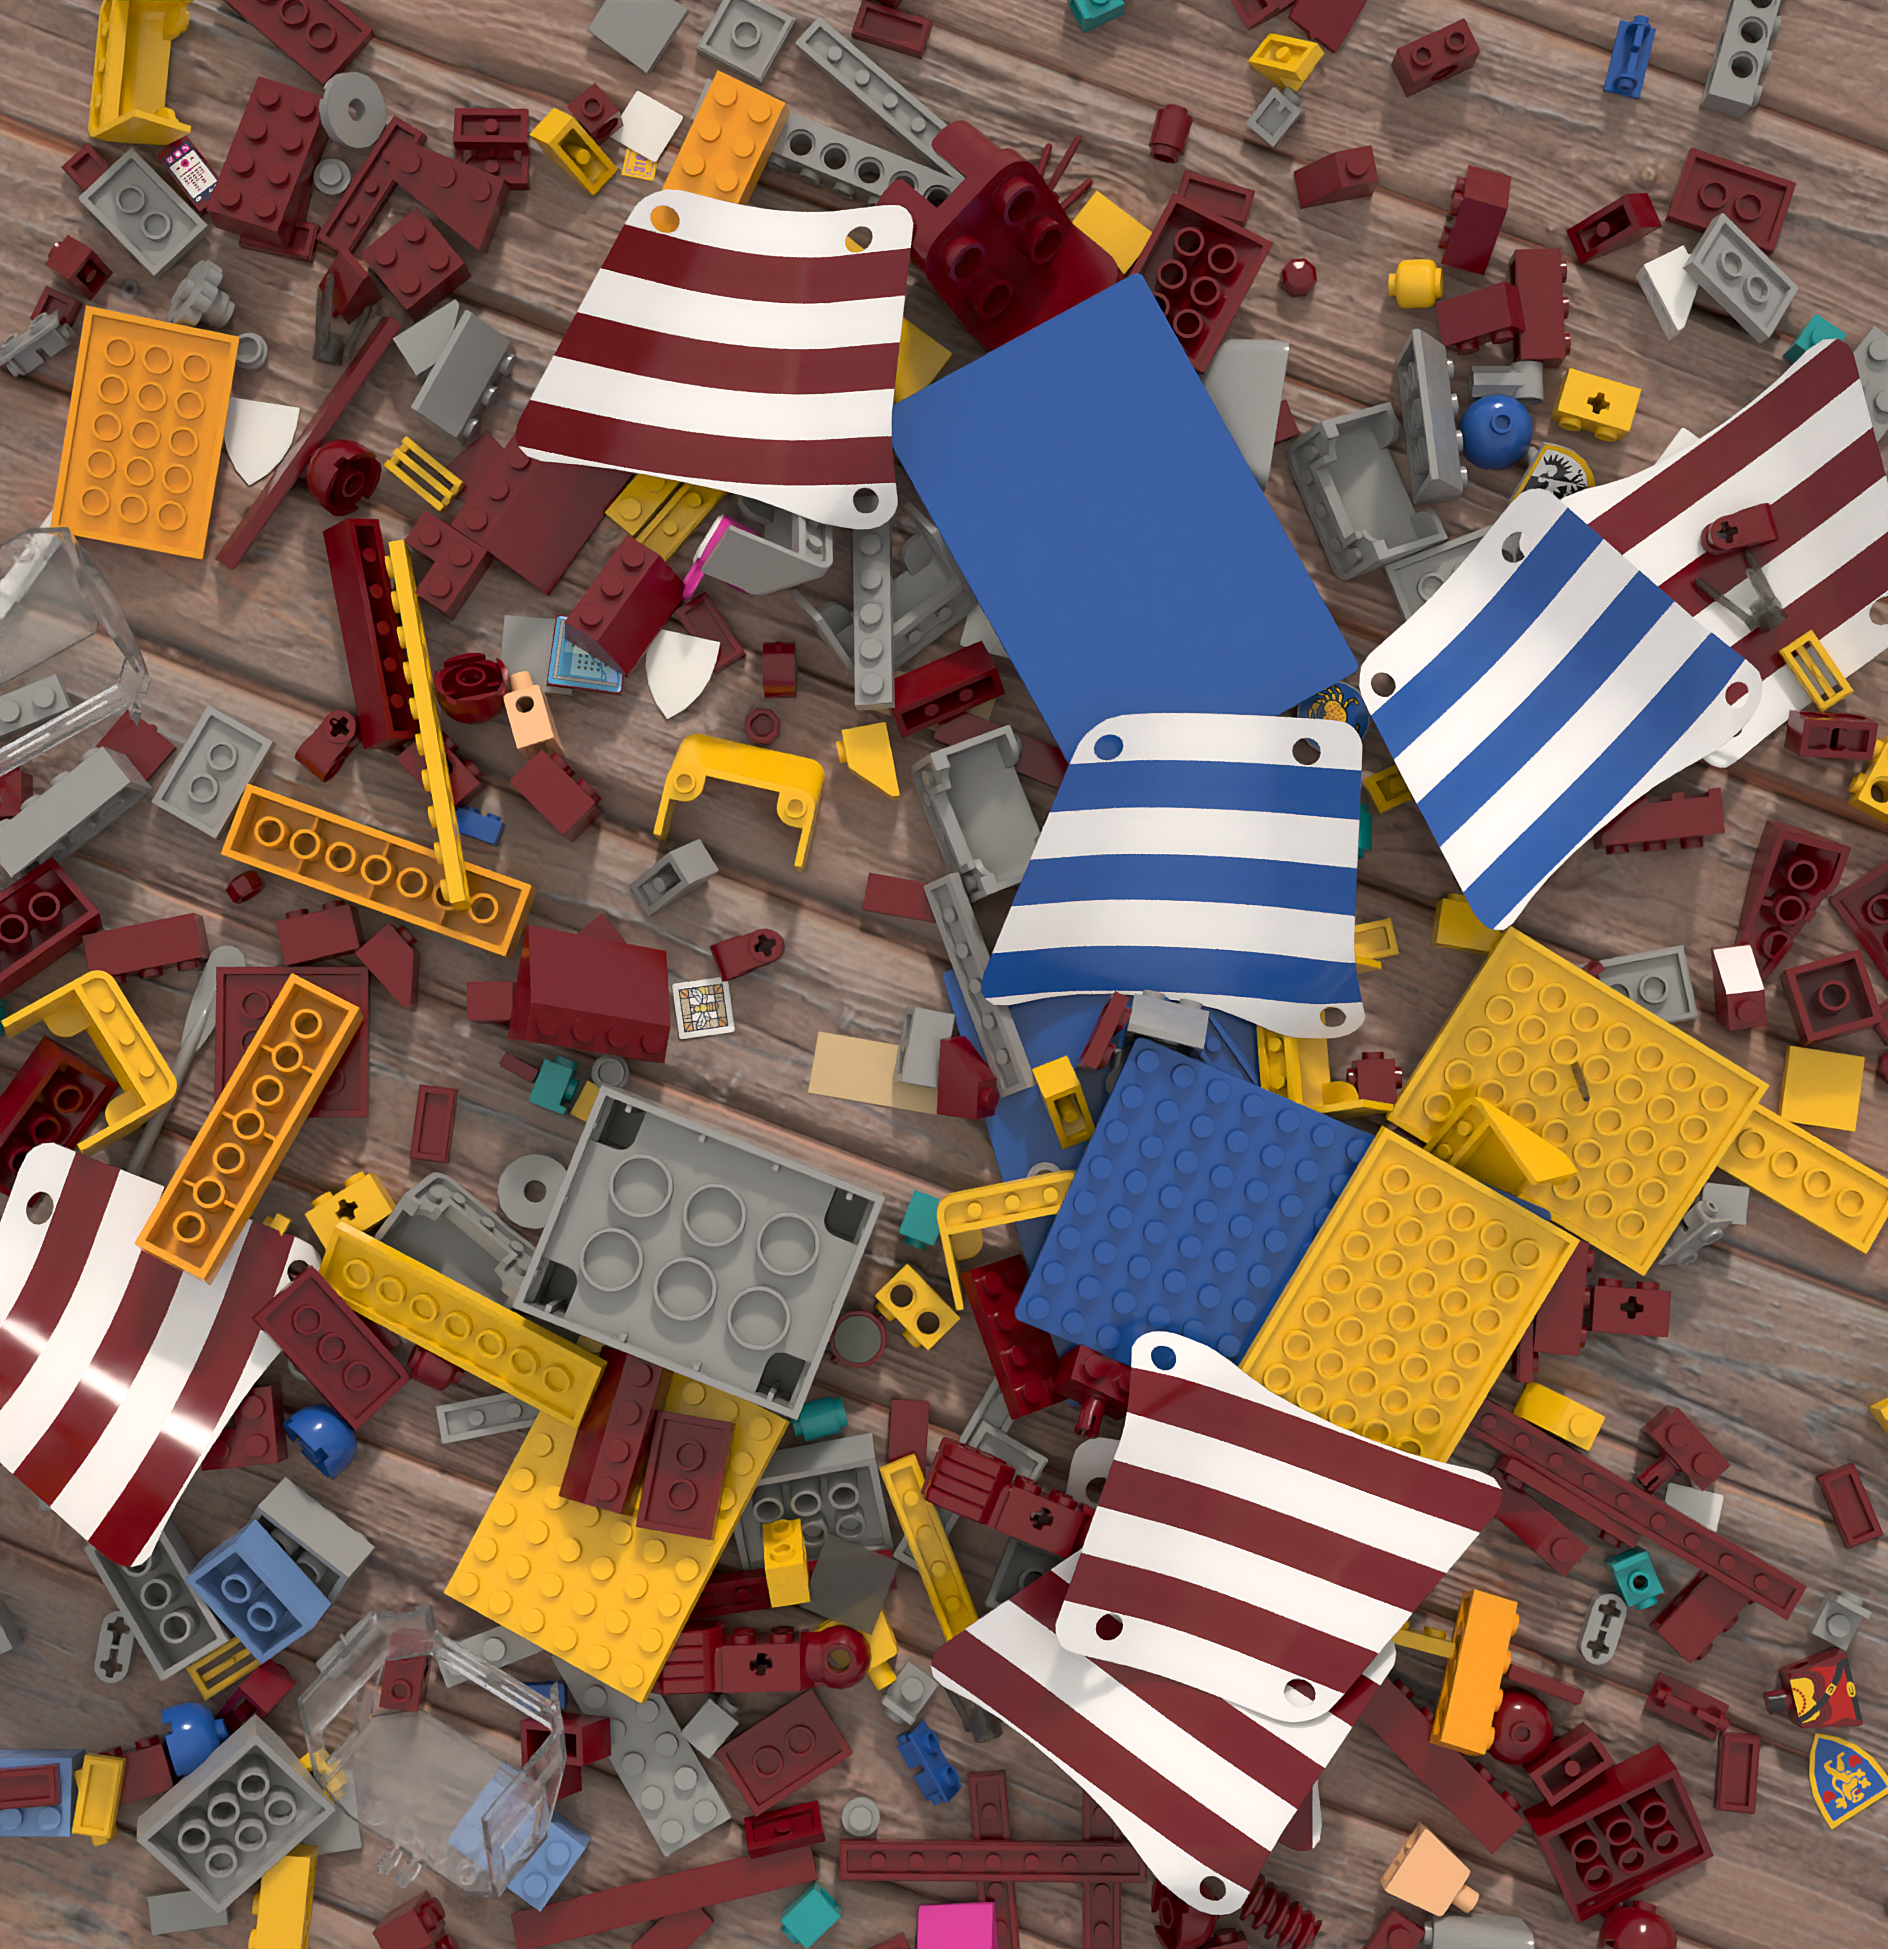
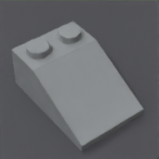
[1123,990,1209,1059]

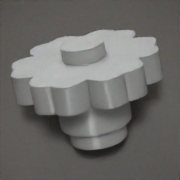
[167,259,235,328]

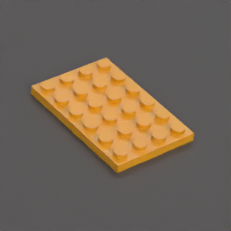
[50,305,240,560]

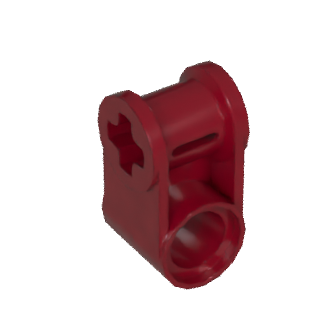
[1700,503,1779,555]
[294,710,362,783]
[709,928,785,982]

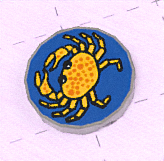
[1295,681,1371,754]

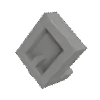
[1246,86,1307,147]
[1807,1589,1872,1651]
[881,1659,939,1725]

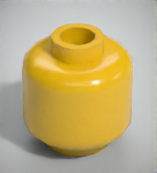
[1388,259,1444,309]

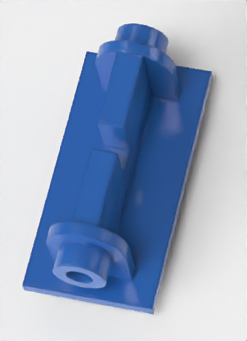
[1603,15,1656,100]
[896,1720,962,1806]

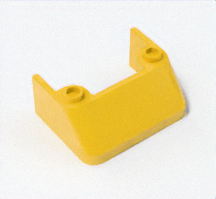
[88,0,194,146]
[653,734,826,873]
[1256,955,1394,1119]
[1,970,177,1157]
[937,1170,1076,1311]

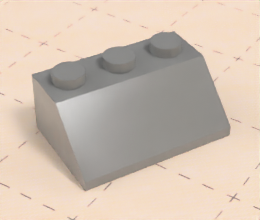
[411,310,517,447]
[248,1477,375,1613]

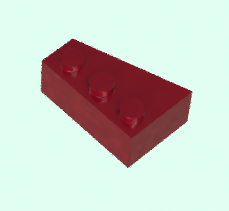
[1593,787,1725,855]

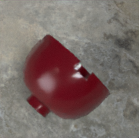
[305,439,382,516]
[433,653,510,725]
[1486,1686,1554,1766]
[1151,1877,1220,1949]
[1596,1900,1677,1949]

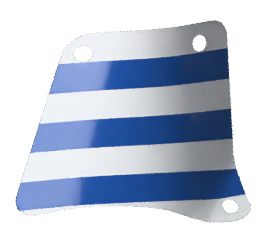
[1359,488,1762,930]
[981,713,1366,1039]

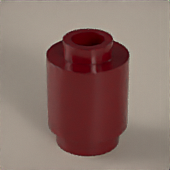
[1149,104,1193,164]

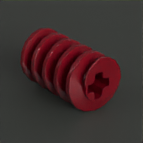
[1239,1873,1322,1949]

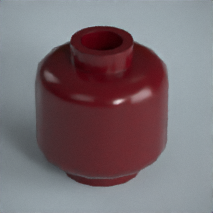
[406,1344,465,1391]

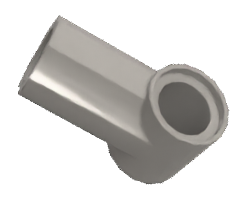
[1468,361,1543,406]

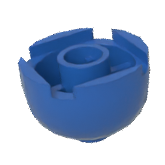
[1458,393,1533,470]
[282,1404,357,1480]
[161,1702,229,1780]

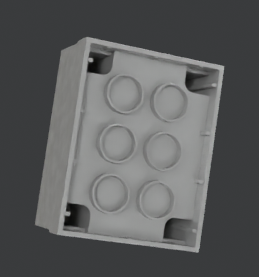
[513,1085,886,1420]

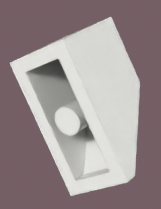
[1635,245,1699,340]

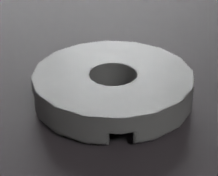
[319,72,386,149]
[497,1154,567,1229]

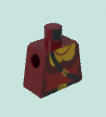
[1763,1646,1863,1728]

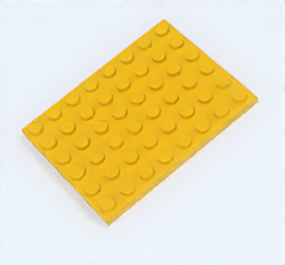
[1385,926,1770,1276]
[1238,1126,1580,1463]
[444,1335,790,1703]

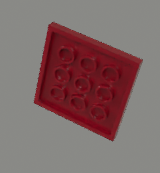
[214,967,371,1118]

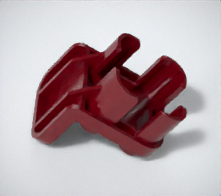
[876,120,1125,353]

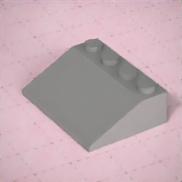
[1395,329,1468,506]
[734,1433,894,1571]
[136,1714,337,1915]

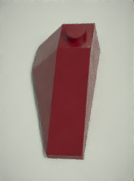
[1734,820,1851,980]

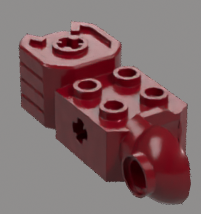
[921,1437,1096,1559]
[650,1620,872,1695]

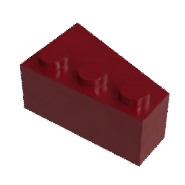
[386,138,512,254]

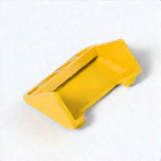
[1423,1097,1578,1197]

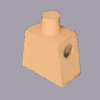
[503,671,565,763]
[1379,1820,1479,1917]

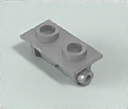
[0,308,75,377]
[1658,1200,1733,1267]

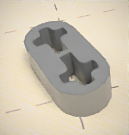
[1577,1591,1627,1665]
[94,1609,138,1683]

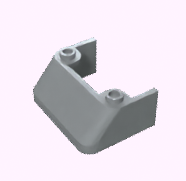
[702,494,833,595]
[790,502,976,681]

